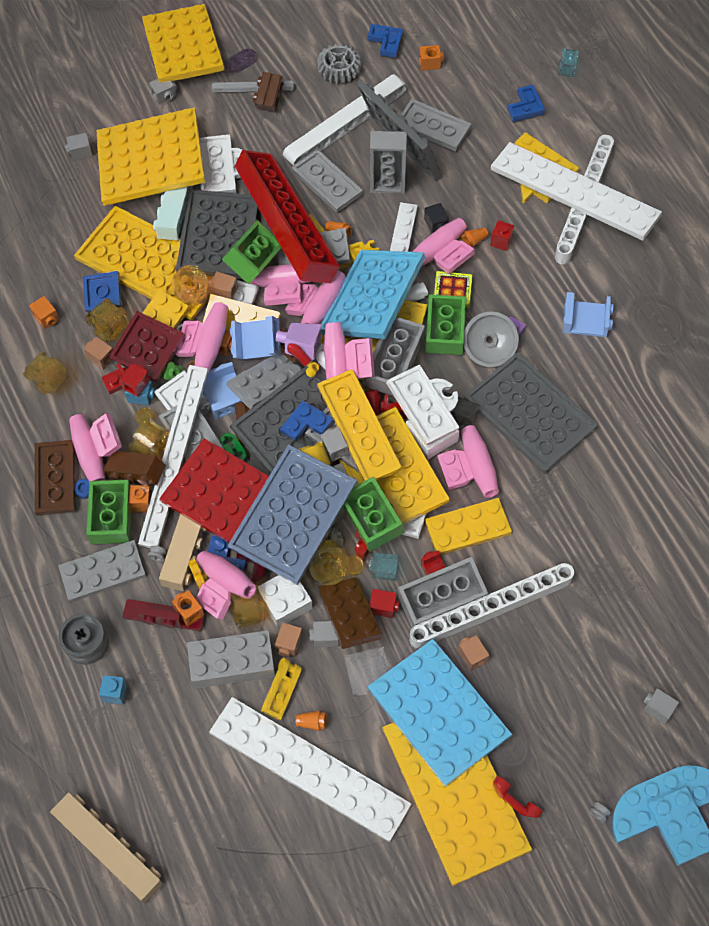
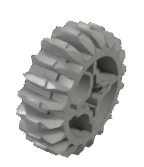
[317,43,361,84]

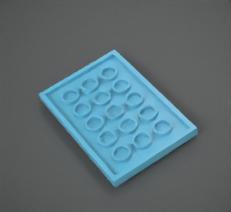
[321,250,426,339]
[368,639,512,787]

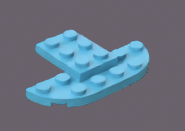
[612,765,709,866]

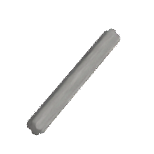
[212,80,294,93]

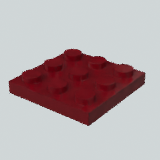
[109,311,185,382]

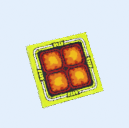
[434,271,472,308]

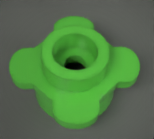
[163,362,183,380]

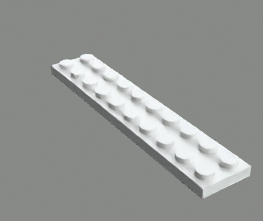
[491,142,662,240]
[209,697,411,843]

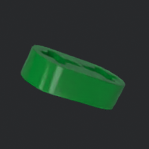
[220,433,247,462]

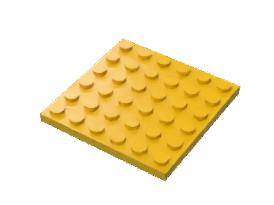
[96,107,205,206]

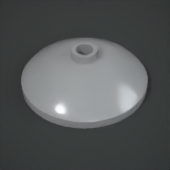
[463,312,519,367]

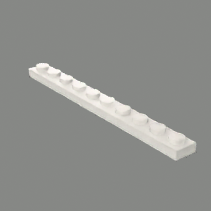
[138,365,209,548]

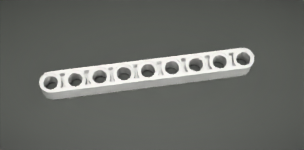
[283,74,407,166]
[555,135,614,264]
[410,563,574,649]

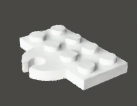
[200,134,242,193]
[386,365,459,447]

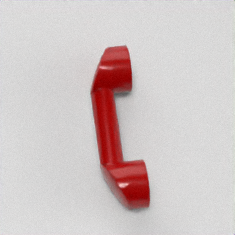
[493,776,543,818]

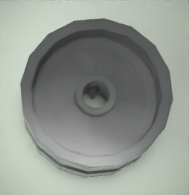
[58,613,109,665]

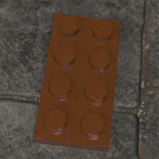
[35,440,75,516]
[318,577,382,649]

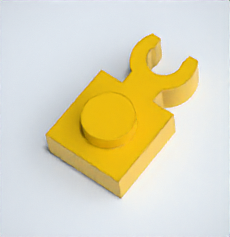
[349,240,379,263]
[188,559,208,590]

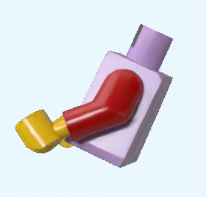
[276,323,325,377]

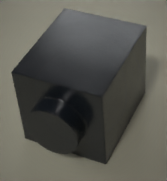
[424,203,449,234]

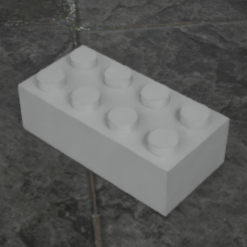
[370,131,407,193]
[364,317,425,396]
[396,557,488,628]
[187,630,275,689]

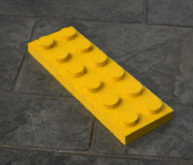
[317,369,402,481]

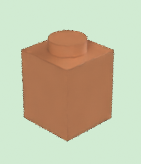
[208,271,238,300]
[84,337,113,370]
[275,623,303,657]
[458,635,490,671]

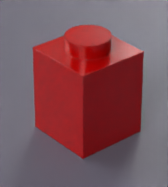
[490,220,515,251]
[120,363,150,397]
[369,589,400,619]

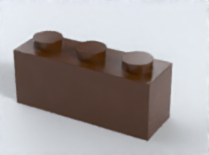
[103,451,166,486]

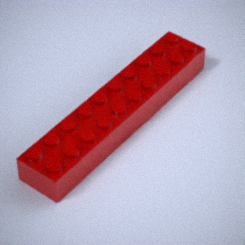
[234,150,340,283]

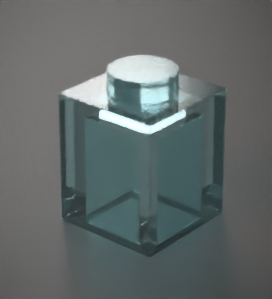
[558,48,579,77]
[369,553,398,581]

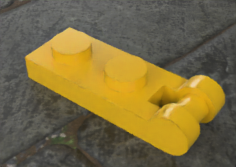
[261,658,302,720]

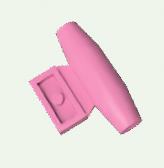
[413,218,475,274]
[250,264,311,306]
[285,271,346,324]
[175,302,228,373]
[324,322,375,379]
[69,413,122,481]
[437,425,499,498]
[196,551,256,620]

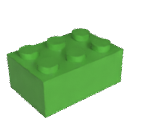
[222,220,281,284]
[425,294,466,355]
[343,476,404,552]
[87,480,131,544]

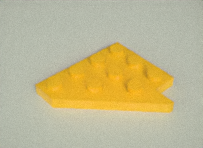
[515,132,579,203]

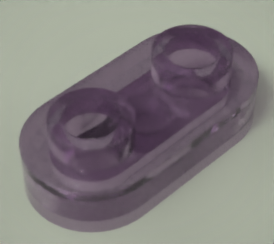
[226,48,256,73]

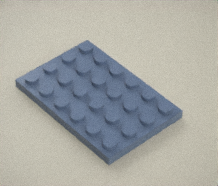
[228,444,358,585]

